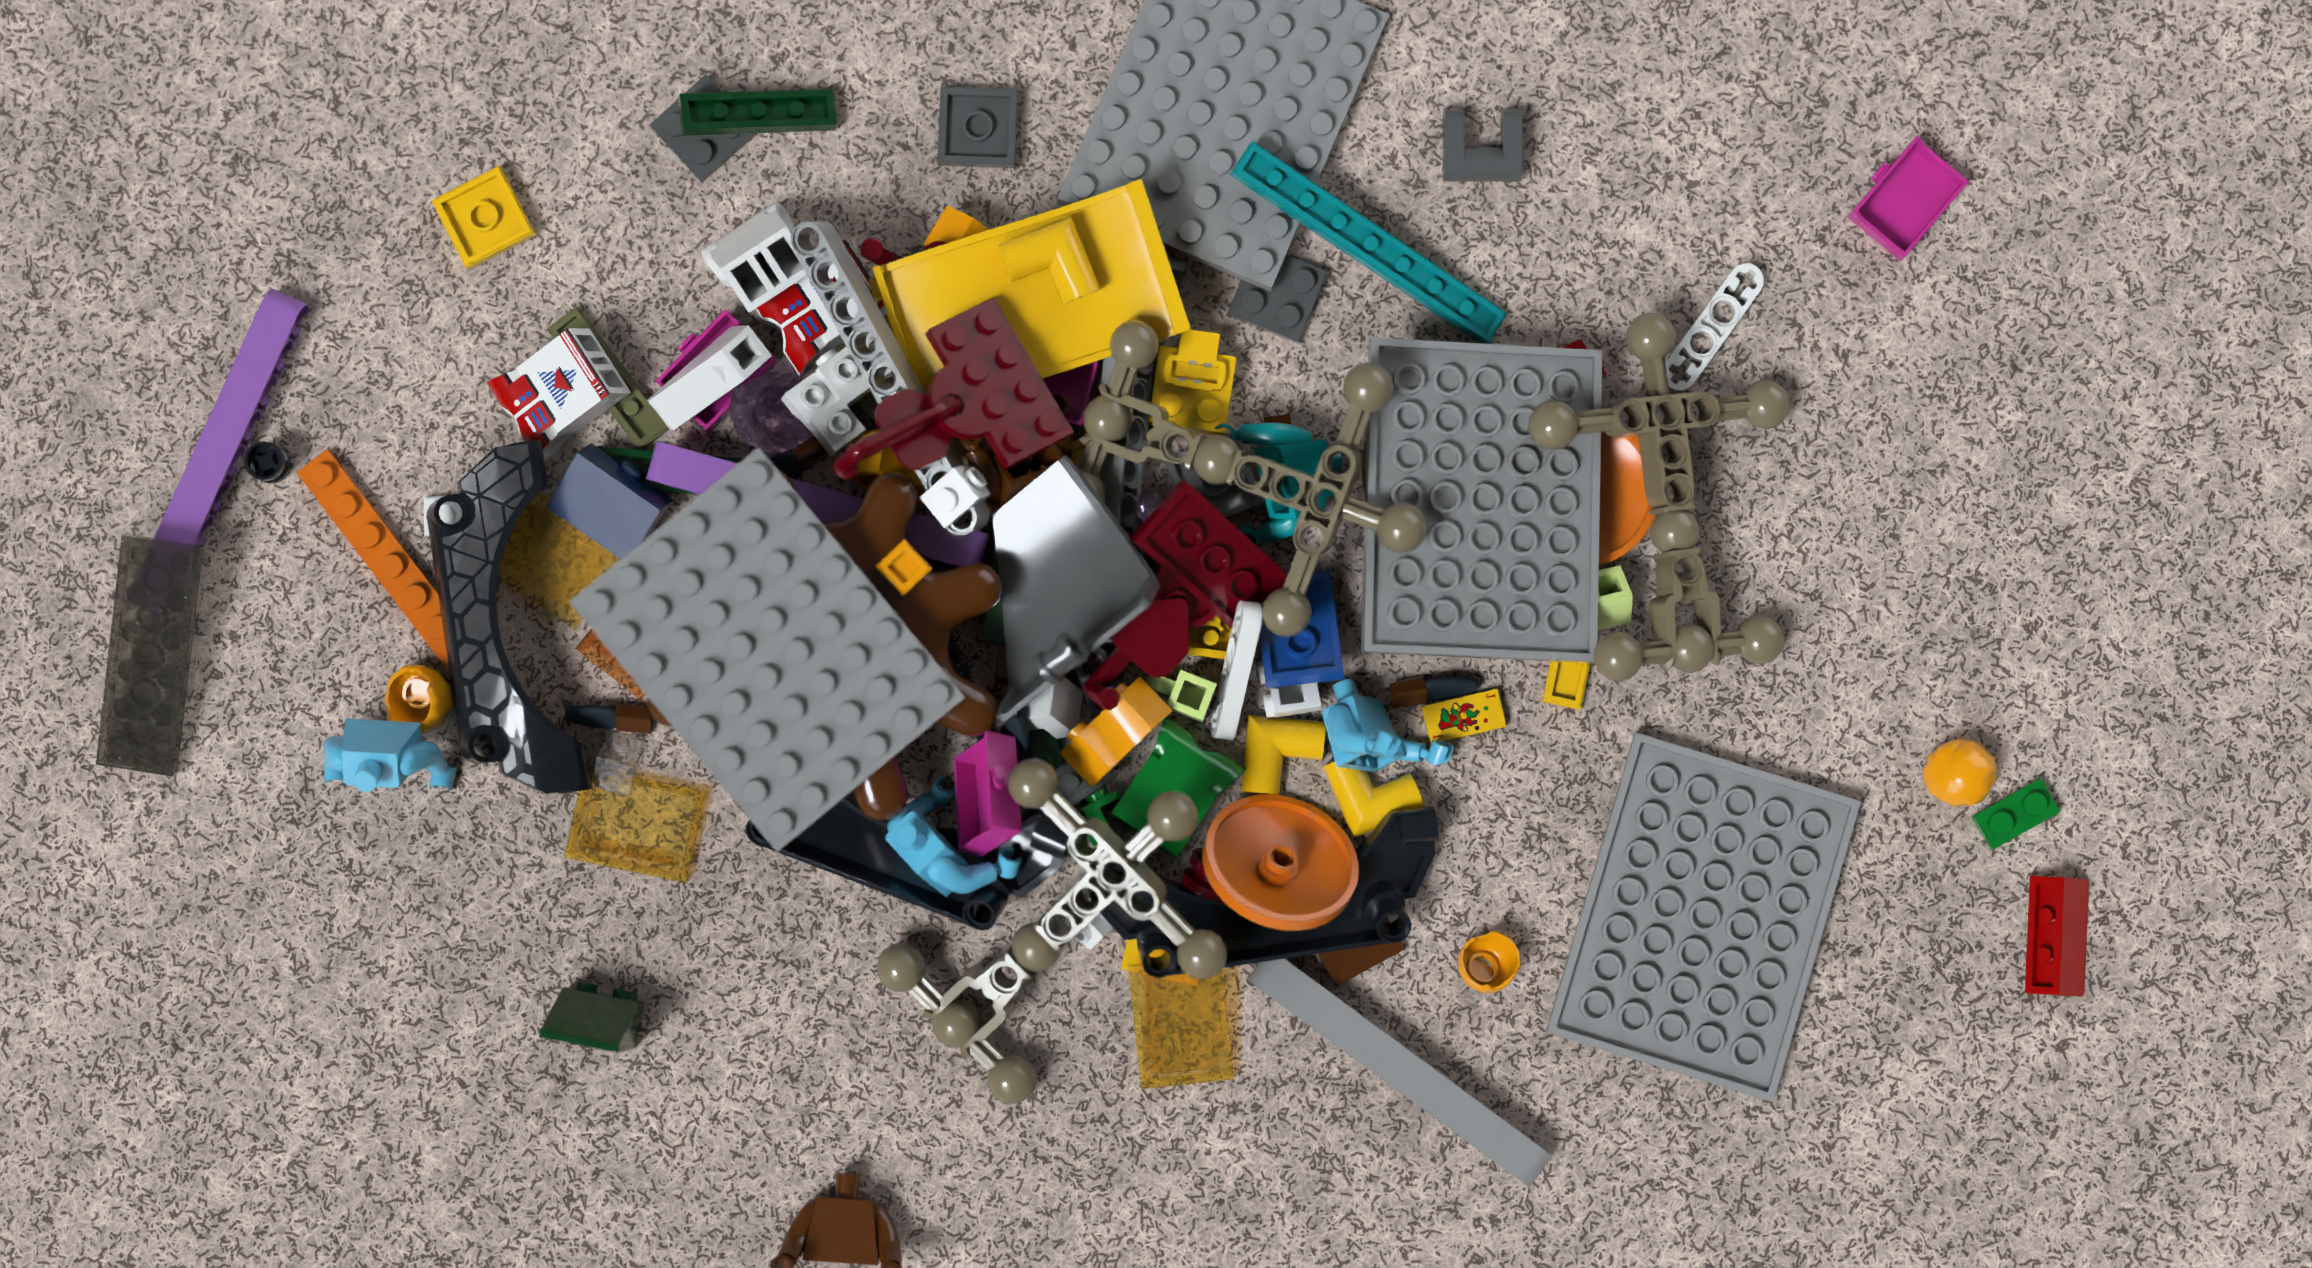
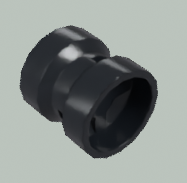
[244,441,291,484]

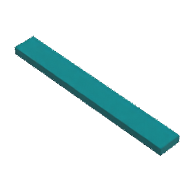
[1229,141,1507,344]

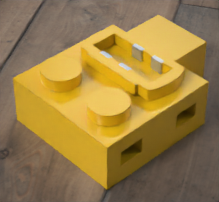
[1148,330,1236,435]

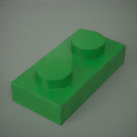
[1971,778,2060,850]

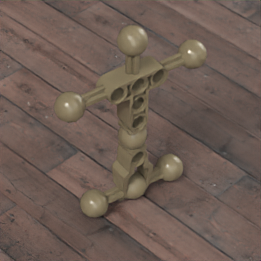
[1528,312,1790,682]
[1078,320,1427,638]
[877,759,1227,1104]

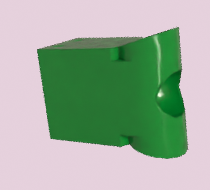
[1111,717,1247,860]

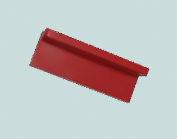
[2025,876,2089,997]

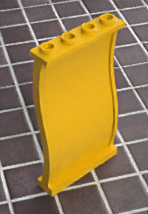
[869,179,1191,394]

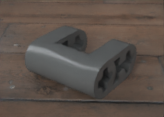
[1443,109,1522,182]

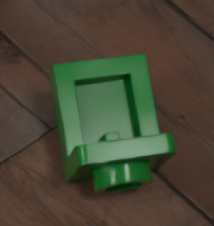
[1082,788,1120,847]

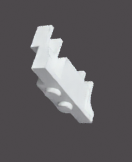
[781,333,895,457]

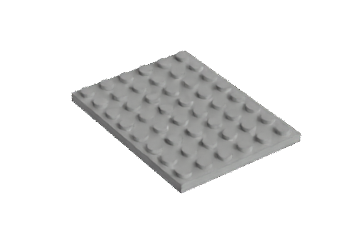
[1057,0,1389,292]
[1361,337,1602,663]
[569,447,965,852]
[1545,732,1861,1102]

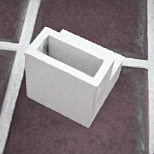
[1020,677,1083,739]

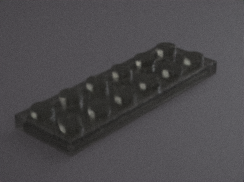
[96,534,204,777]

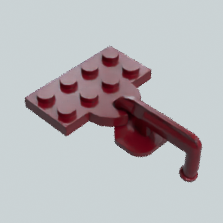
[834,297,1074,479]
[1083,479,1288,711]

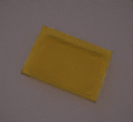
[498,492,621,630]
[564,767,706,883]
[1128,963,1234,1089]

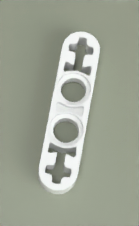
[1666,263,1764,393]
[1211,601,1262,740]

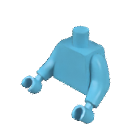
[1322,679,1454,772]
[323,718,457,792]
[885,775,1022,897]

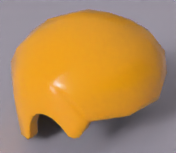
[1457,931,1521,993]

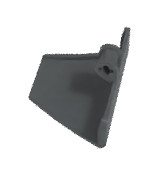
[992,456,1159,723]

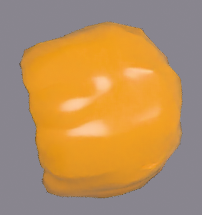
[385,664,454,734]
[1922,738,1997,807]

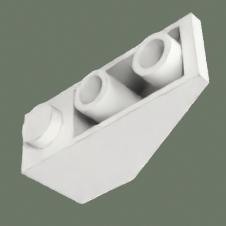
[647,325,772,430]

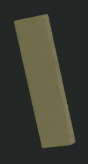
[547,306,670,450]

